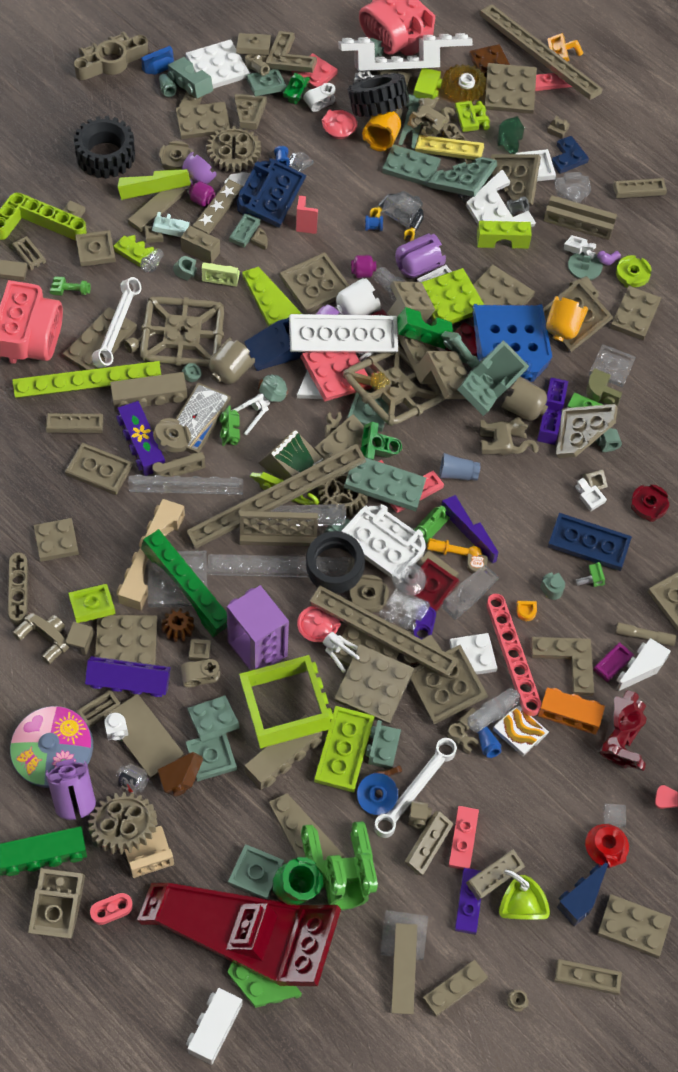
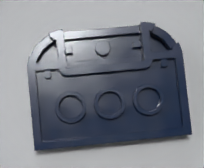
[237,159,307,228]

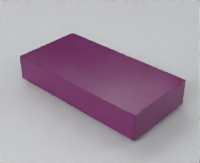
[593,642,634,682]

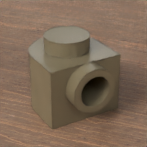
[408,801,432,829]

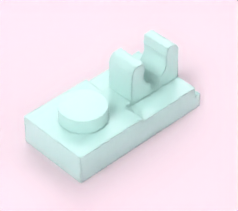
[152,212,190,237]

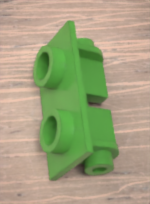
[220,406,240,446]
[414,506,450,544]

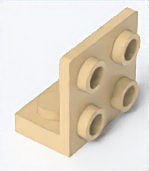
[124,826,174,878]

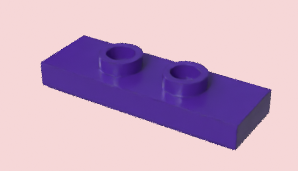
[455,868,481,935]

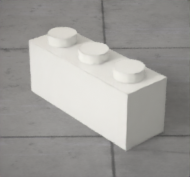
[186,988,242,1065]

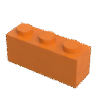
[538,687,605,735]

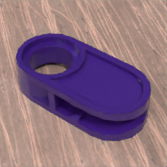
[413,606,436,640]

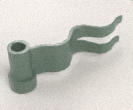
[398,94,421,149]

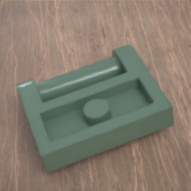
[441,331,479,368]

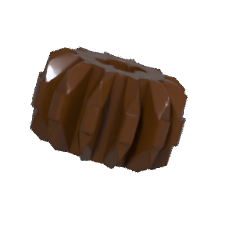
[161,608,195,643]

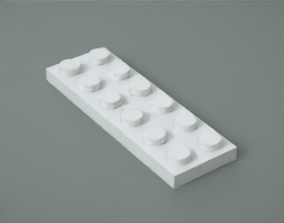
[289,314,398,353]

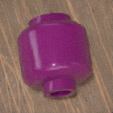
[189,181,215,207]
[351,255,376,278]

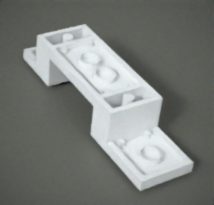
[338,33,472,71]

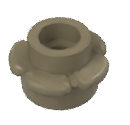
[507,990,529,1012]

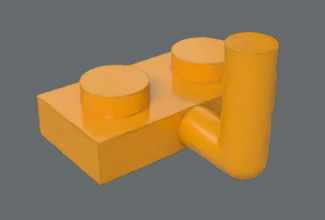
[548,33,583,62]

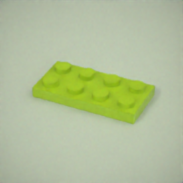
[314,706,375,793]

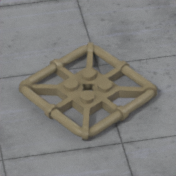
[140,296,224,367]
[343,346,445,426]

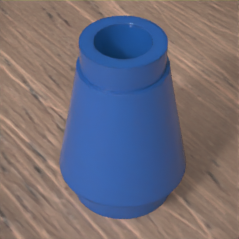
[477,727,501,758]

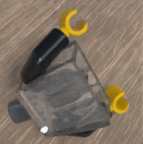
[370,191,424,241]

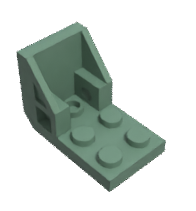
[457,340,529,416]

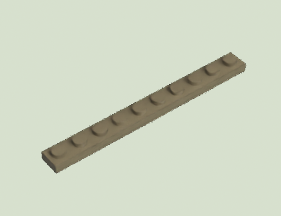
[480,5,603,100]
[186,444,366,549]

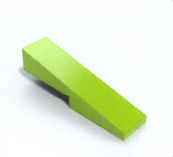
[118,169,191,200]

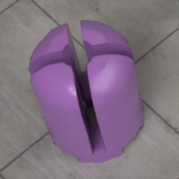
[395,233,446,278]
[46,759,96,820]

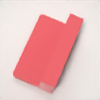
[296,196,318,234]

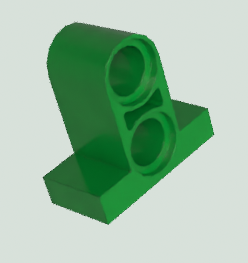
[361,422,402,460]

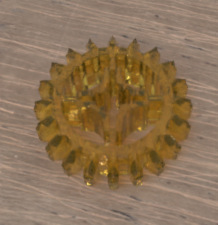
[442,63,486,103]

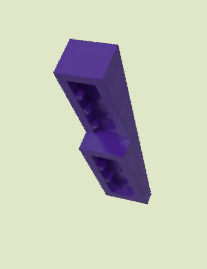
[537,377,568,445]
[441,495,499,563]

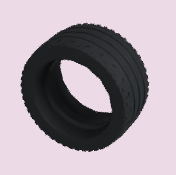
[306,531,365,594]

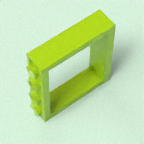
[239,655,333,749]

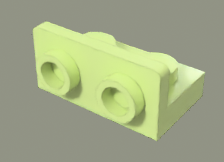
[202,263,240,287]

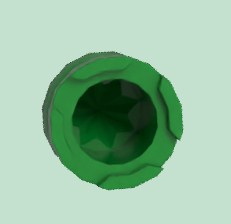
[273,857,323,905]

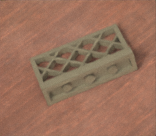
[240,511,318,547]

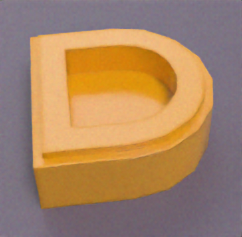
[516,601,537,621]

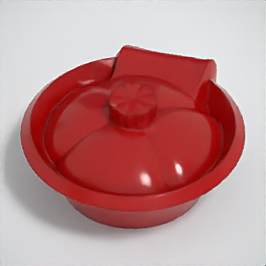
[585,824,629,868]

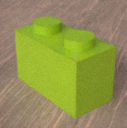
[414,68,443,99]

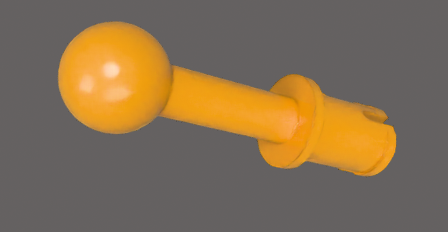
[427,538,482,557]

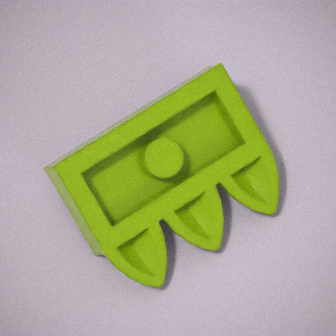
[113,235,154,268]

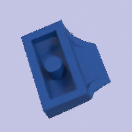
[141,46,174,75]

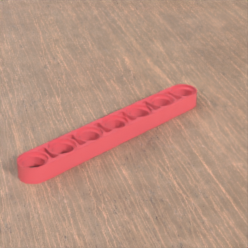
[487,594,541,716]

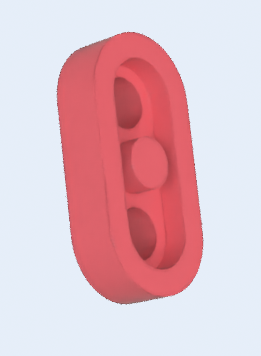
[90,893,133,925]

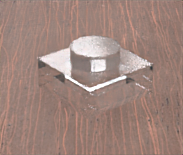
[604,804,626,828]

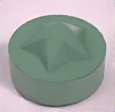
[182,363,201,382]

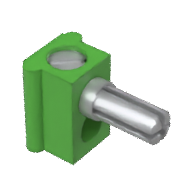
[576,562,605,587]

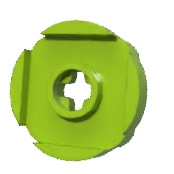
[616,255,652,288]

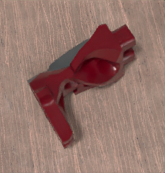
[599,690,647,771]

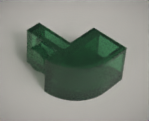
[497,116,525,154]

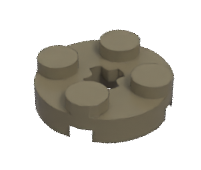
[159,141,193,170]
[153,418,191,452]
[349,575,389,613]

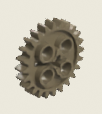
[206,125,261,172]
[88,792,158,854]

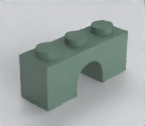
[168,57,213,98]

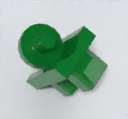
[283,73,310,104]

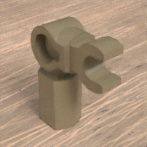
[245,54,270,76]
[447,707,480,754]

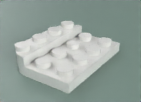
[342,504,426,583]

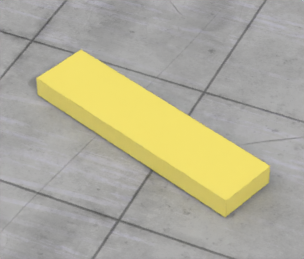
[415,135,484,160]

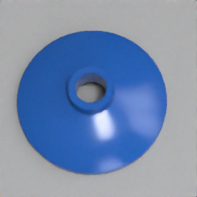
[357,773,398,815]

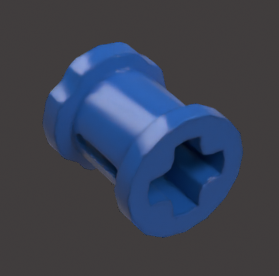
[274,146,290,166]
[365,216,383,231]

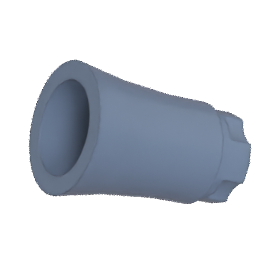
[439,453,480,481]

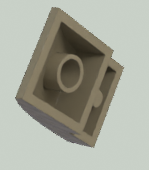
[28,868,85,939]

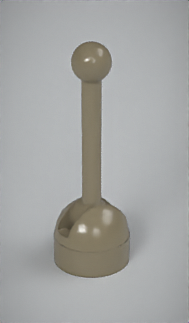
[124,326,162,353]

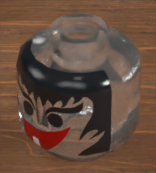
[116,763,149,794]

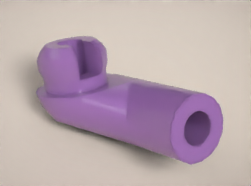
[597,251,621,266]

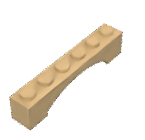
[117,499,185,611]

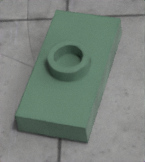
[229,214,260,248]

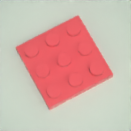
[300,352,371,402]

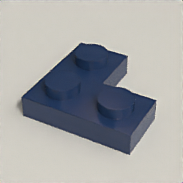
[551,135,589,174]

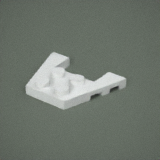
[466,170,536,227]

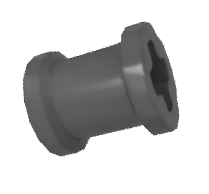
[507,196,529,215]

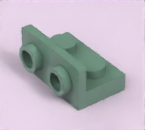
[366,720,401,769]

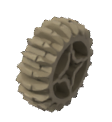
[317,472,368,519]

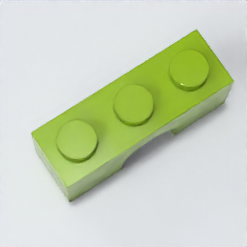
[477,221,532,249]

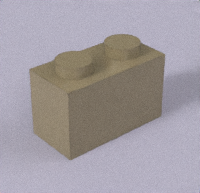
[181,226,220,263]

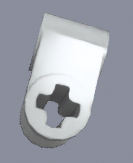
[303,83,335,112]

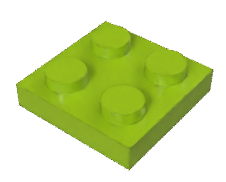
[68,584,116,623]

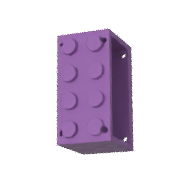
[227,585,289,671]

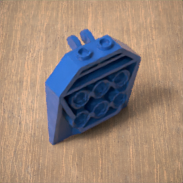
[473,304,553,382]

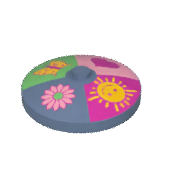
[10,706,93,788]

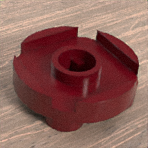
[630,484,669,522]

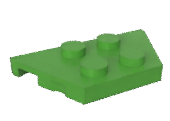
[227,962,302,1008]

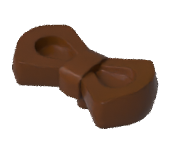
[372,765,402,778]

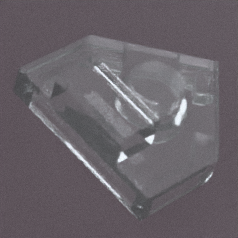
[554,172,591,203]

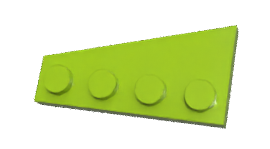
[242,267,302,327]

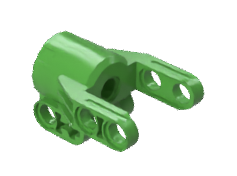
[301,821,378,910]

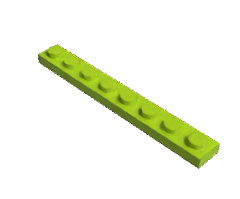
[13,361,161,398]

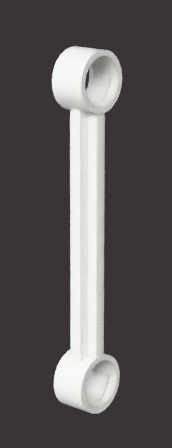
[92,277,141,368]
[374,738,457,838]

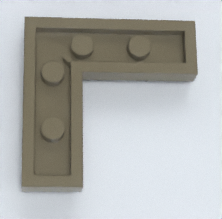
[265,31,317,73]
[531,637,594,696]

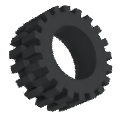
[347,73,409,117]
[74,116,135,179]

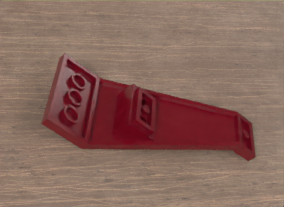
[137,883,341,986]

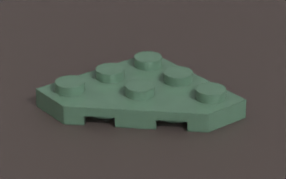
[429,157,497,197]

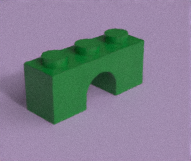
[397,307,453,349]

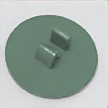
[568,252,603,280]

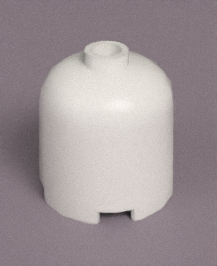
[335,278,381,315]

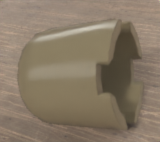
[209,337,255,384]
[502,377,548,421]

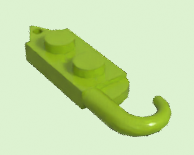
[250,472,319,508]

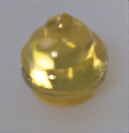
[370,371,390,390]

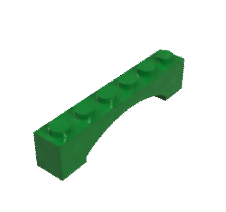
[141,529,227,637]

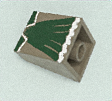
[259,429,324,481]

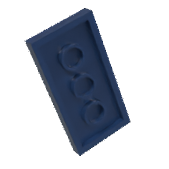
[548,513,632,571]

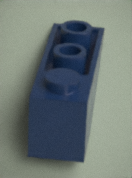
[557,863,608,927]

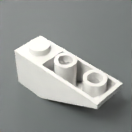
[616,638,671,691]

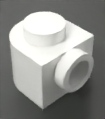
[105,713,128,740]

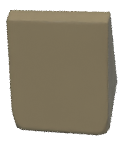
[582,469,608,490]

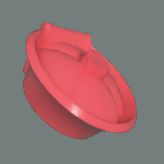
[321,109,357,139]
[297,606,341,642]

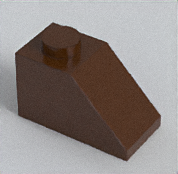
[158,752,203,796]

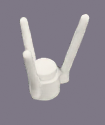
[233,393,270,435]
[323,632,359,673]

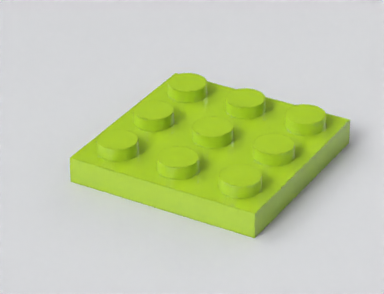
[422,268,484,323]

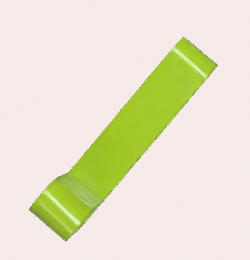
[0,193,87,241]

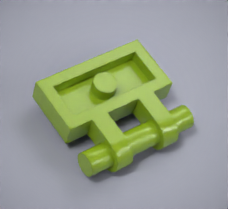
[455,101,490,132]

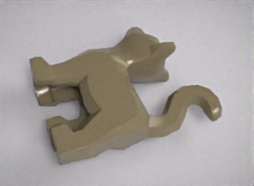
[407,97,455,137]
[480,417,539,456]

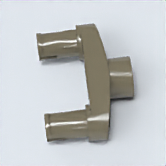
[12,613,70,665]

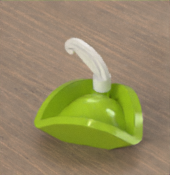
[499,870,550,919]

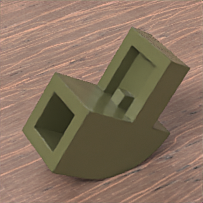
[586,368,622,406]

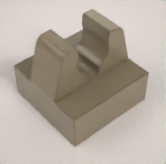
[547,116,570,139]

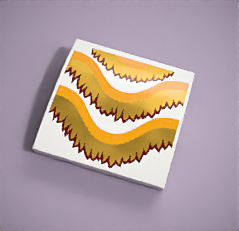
[493,706,549,756]

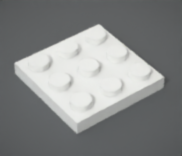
[186,39,250,89]

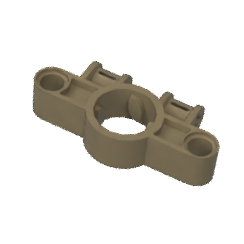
[74,31,149,80]

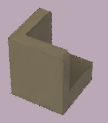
[66,622,94,655]

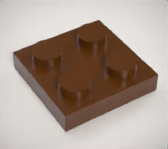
[469,44,510,78]

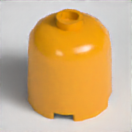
[362,111,401,151]
[546,296,588,342]

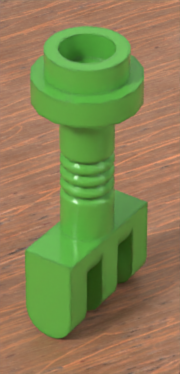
[49,277,91,296]

